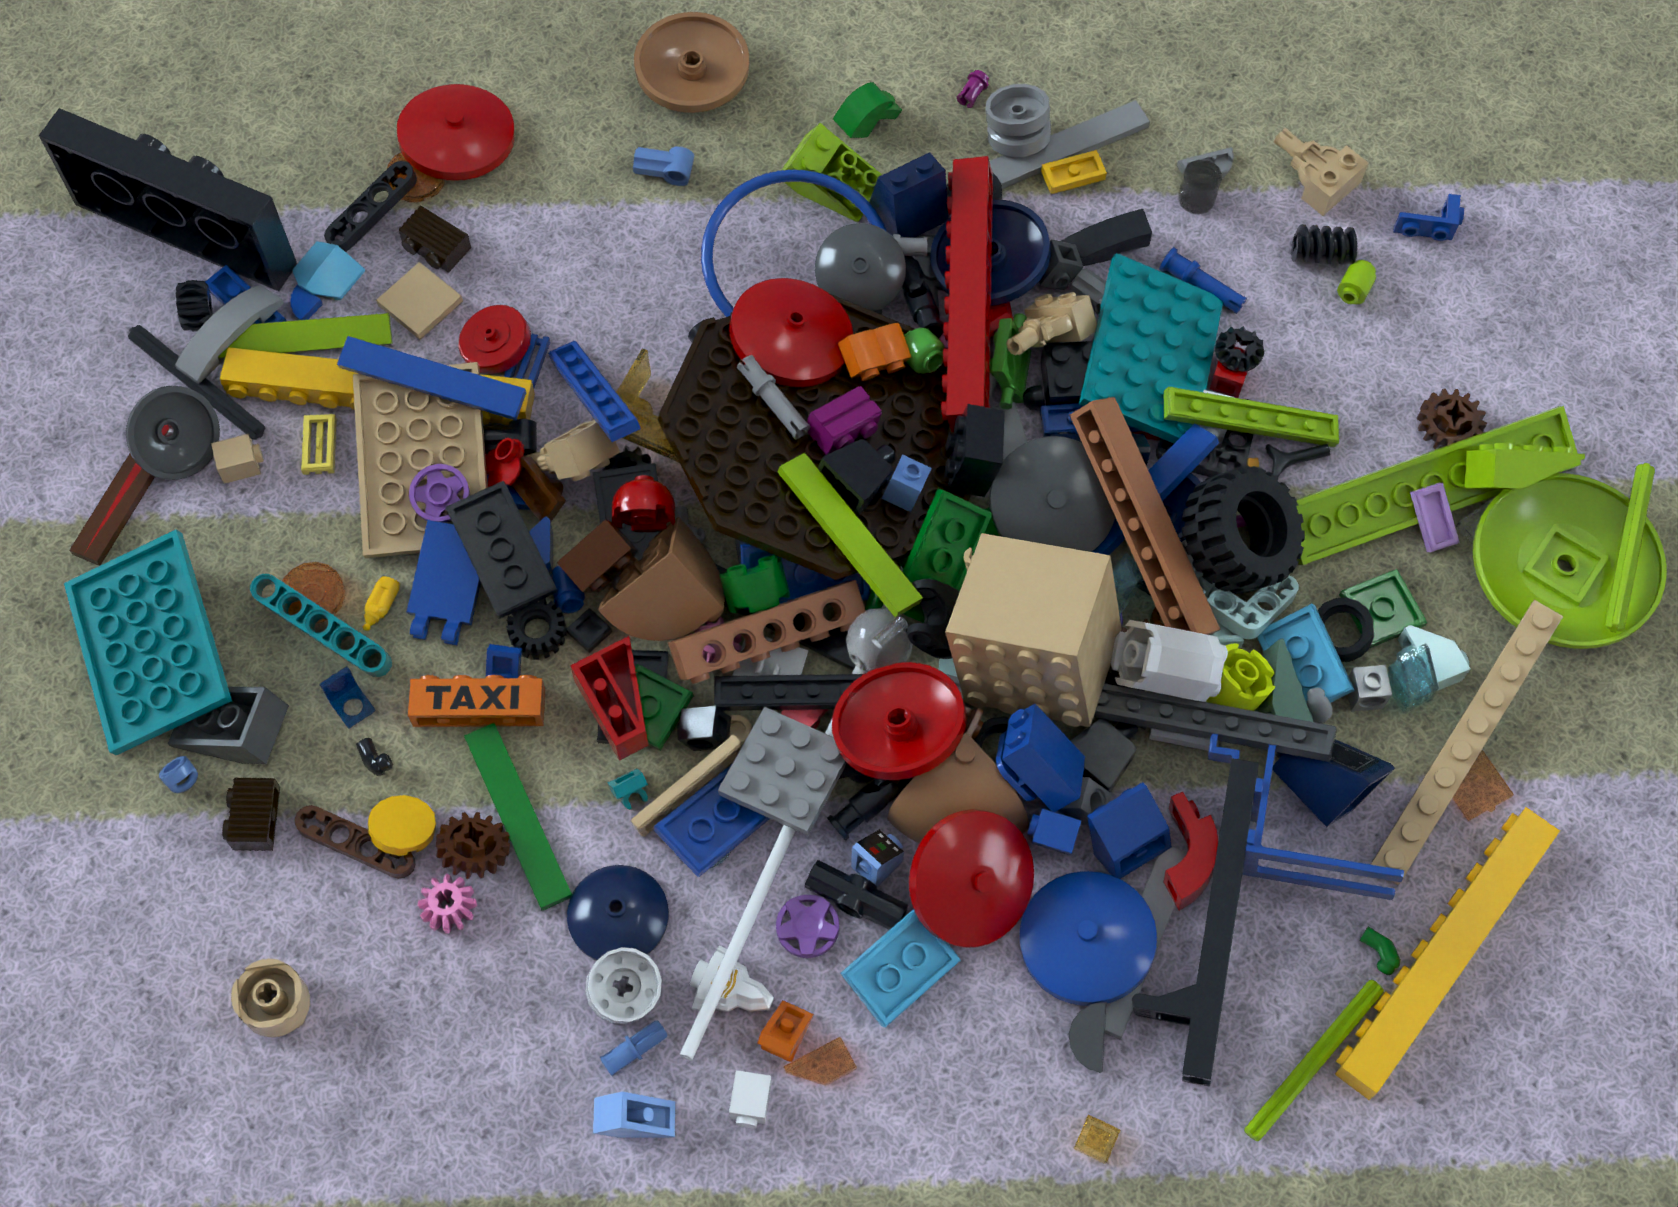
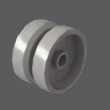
[985,84,1051,157]

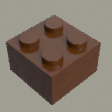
[557,519,638,593]

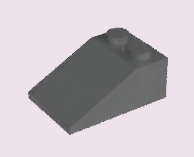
[168,687,289,764]

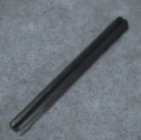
[128,325,265,440]

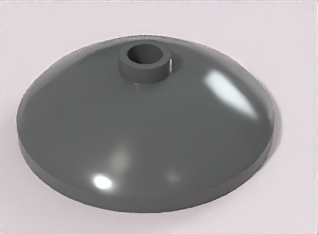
[815,223,906,312]
[126,386,220,480]

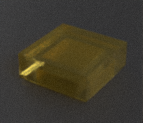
[1073,1114,1120,1164]

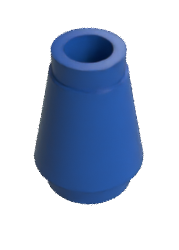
[552,566,585,614]

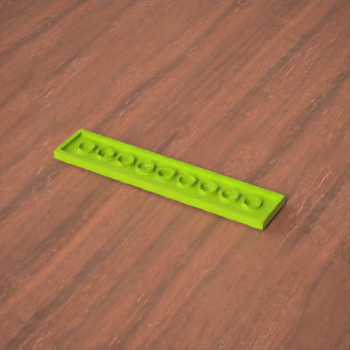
[1296,406,1581,565]

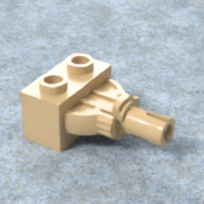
[1274,128,1369,216]
[1006,292,1097,355]
[524,420,620,481]

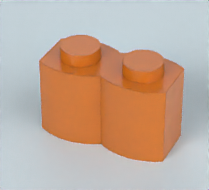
[838,323,912,381]

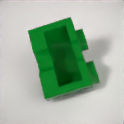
[719,555,790,613]

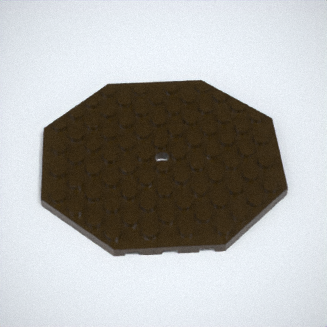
[657,293,971,580]

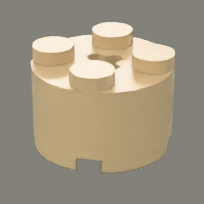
[231,959,310,1037]

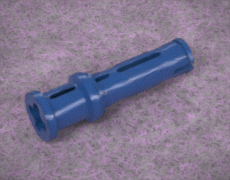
[1159,247,1247,314]

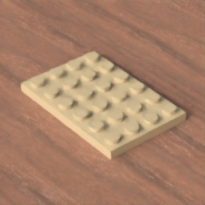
[353,362,488,558]

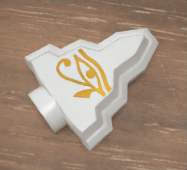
[690,945,774,1013]

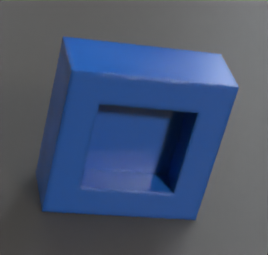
[486,644,522,678]

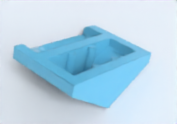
[292,241,365,300]

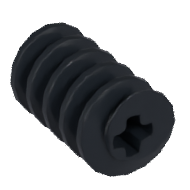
[1291,224,1358,264]

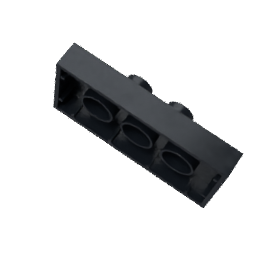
[39,108,297,291]

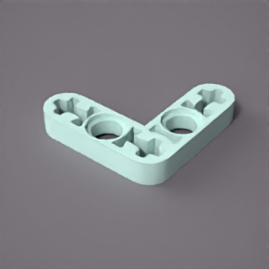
[1194,571,1299,640]

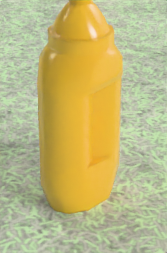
[363,576,400,631]

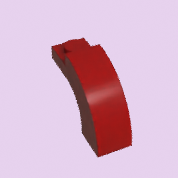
[1163,791,1218,911]

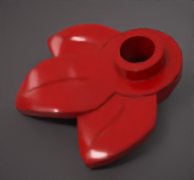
[486,438,524,487]

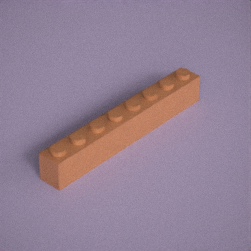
[1070,397,1221,635]

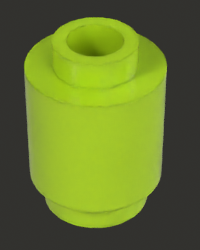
[1337,260,1376,305]

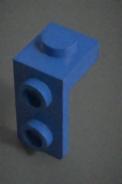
[1393,194,1464,241]

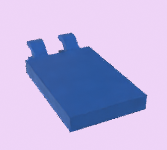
[406,520,481,646]

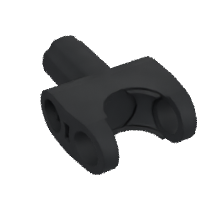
[907,579,960,659]

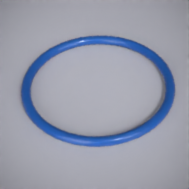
[701,170,887,317]

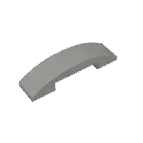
[175,285,284,384]

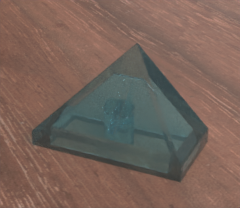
[1113,552,1144,615]

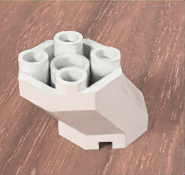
[1111,620,1228,702]

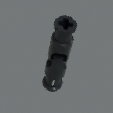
[902,256,944,339]
[827,777,914,841]

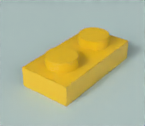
[1041,150,1107,194]

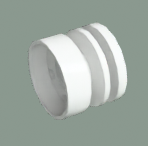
[585,947,662,1024]

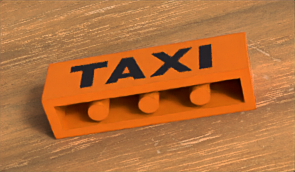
[408,675,545,727]

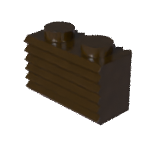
[399,206,471,273]
[222,778,280,851]

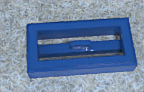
[504,333,550,388]

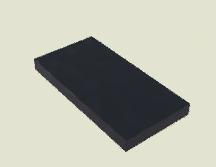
[446,481,558,619]

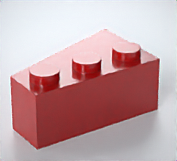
[570,636,649,761]

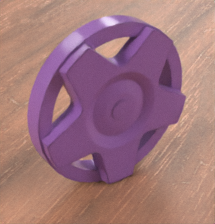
[409,464,470,523]
[776,895,840,958]

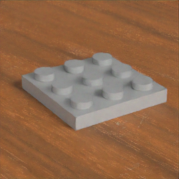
[718,707,847,836]

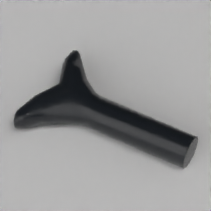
[1265,444,1330,477]

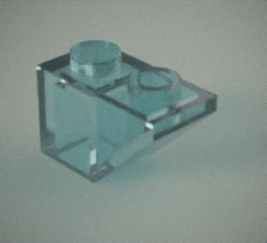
[1387,643,1439,713]

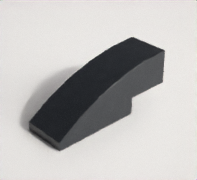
[1061,209,1152,266]

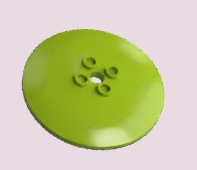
[1473,473,1667,649]

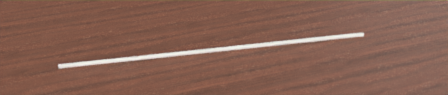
[680,373,997,1061]

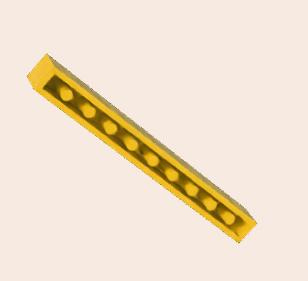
[220,347,535,425]
[1335,807,1560,1100]

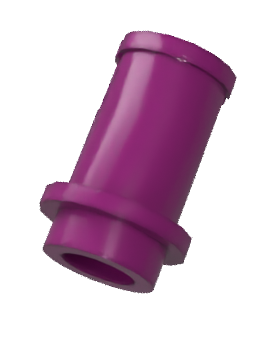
[957,70,989,108]

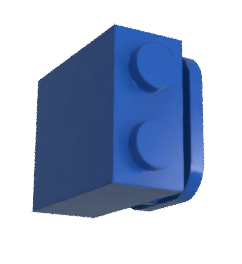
[996,704,1085,812]

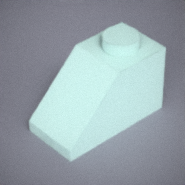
[1397,625,1470,694]

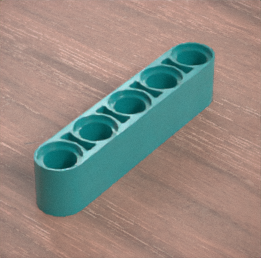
[250,574,392,677]

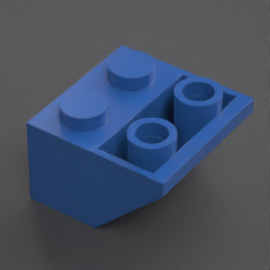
[1087,782,1172,879]

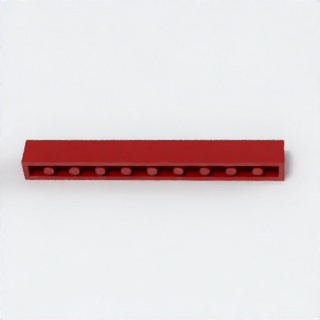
[941,156,993,432]

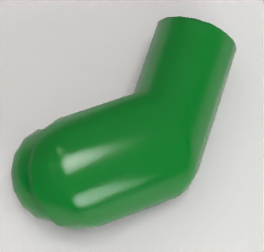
[1360,926,1401,975]

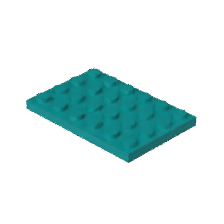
[1079,253,1223,443]
[64,529,232,755]

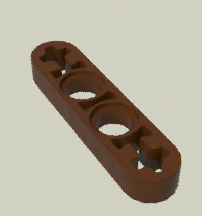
[294,805,416,879]

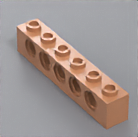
[668,580,867,684]

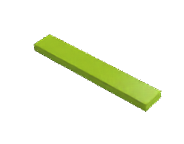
[218,313,393,358]
[1164,387,1339,447]
[778,453,923,618]

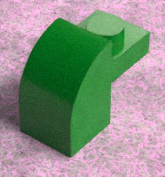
[833,82,902,138]

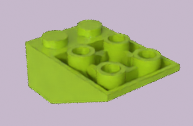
[782,123,882,222]
[1465,443,1585,490]

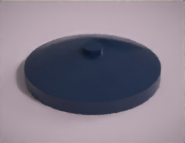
[930,200,1051,306]

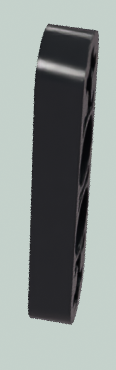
[324,161,417,252]

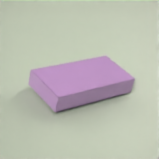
[1410,483,1460,552]

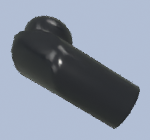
[356,738,393,776]

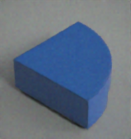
[290,284,323,320]

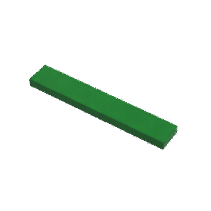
[464,723,572,911]

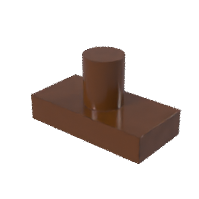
[512,456,566,522]

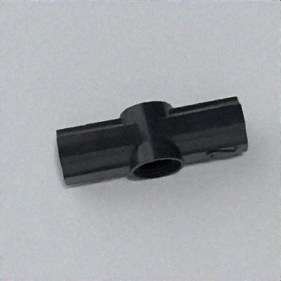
[805,860,908,930]

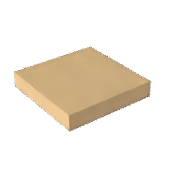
[376,262,463,340]

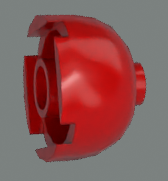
[612,475,675,532]

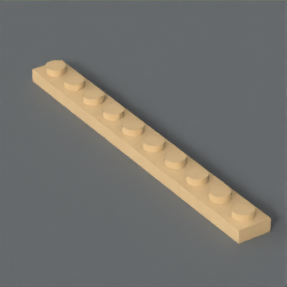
[1370,600,1563,885]

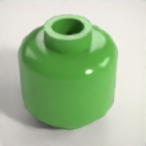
[904,328,945,374]

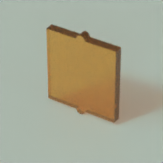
[1452,750,1514,821]

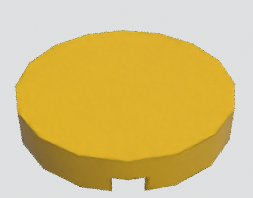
[368,795,436,856]

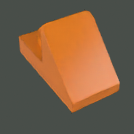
[757,1000,814,1062]

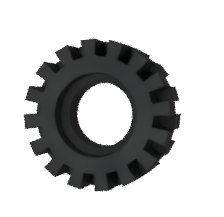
[506,598,567,660]

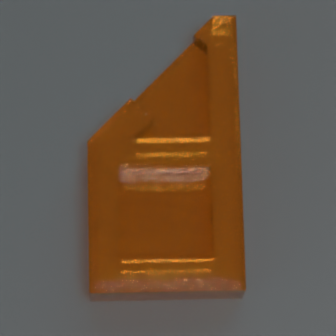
[783,1037,857,1086]

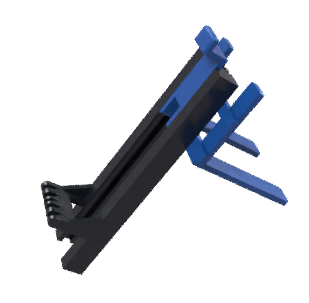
[1132,734,1404,1087]

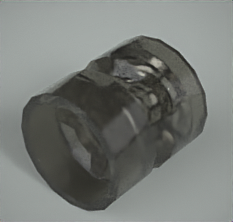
[1178,160,1222,214]

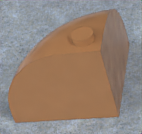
[598,516,725,641]
[887,732,1029,844]

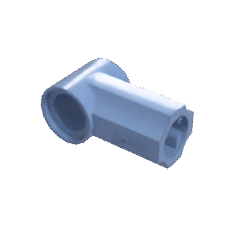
[633,147,695,186]

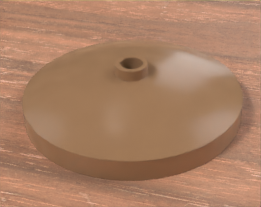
[634,12,750,113]

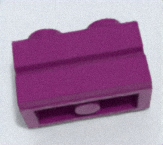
[807,386,882,454]

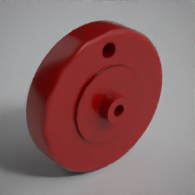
[458,305,531,374]

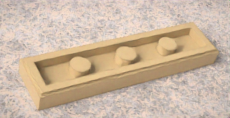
[630,734,742,837]

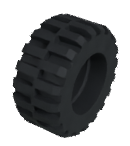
[1182,466,1305,594]

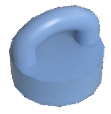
[159,756,198,793]

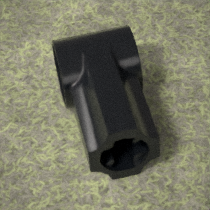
[483,419,537,456]

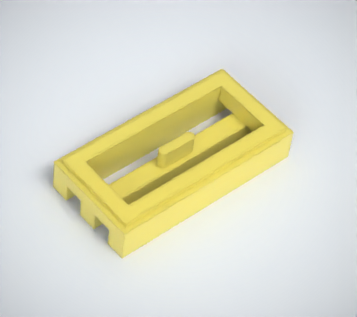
[301,414,337,475]

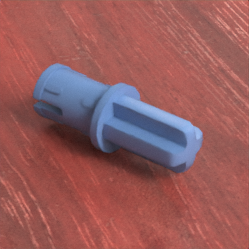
[600,1020,668,1076]

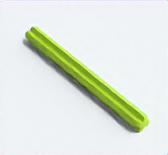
[1605,463,1655,633]
[1244,979,1384,1142]

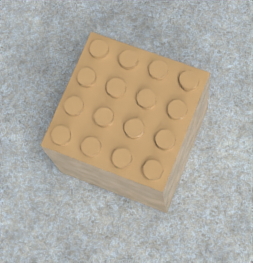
[945,533,1122,727]

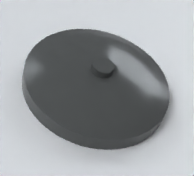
[989,436,1115,552]

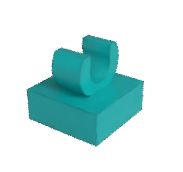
[608,768,648,810]

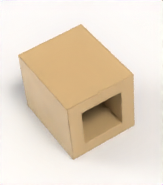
[211,434,264,484]

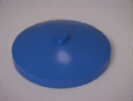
[1020,871,1157,1006]

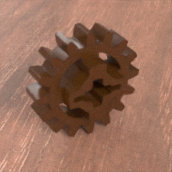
[1417,389,1487,449]
[435,812,510,879]

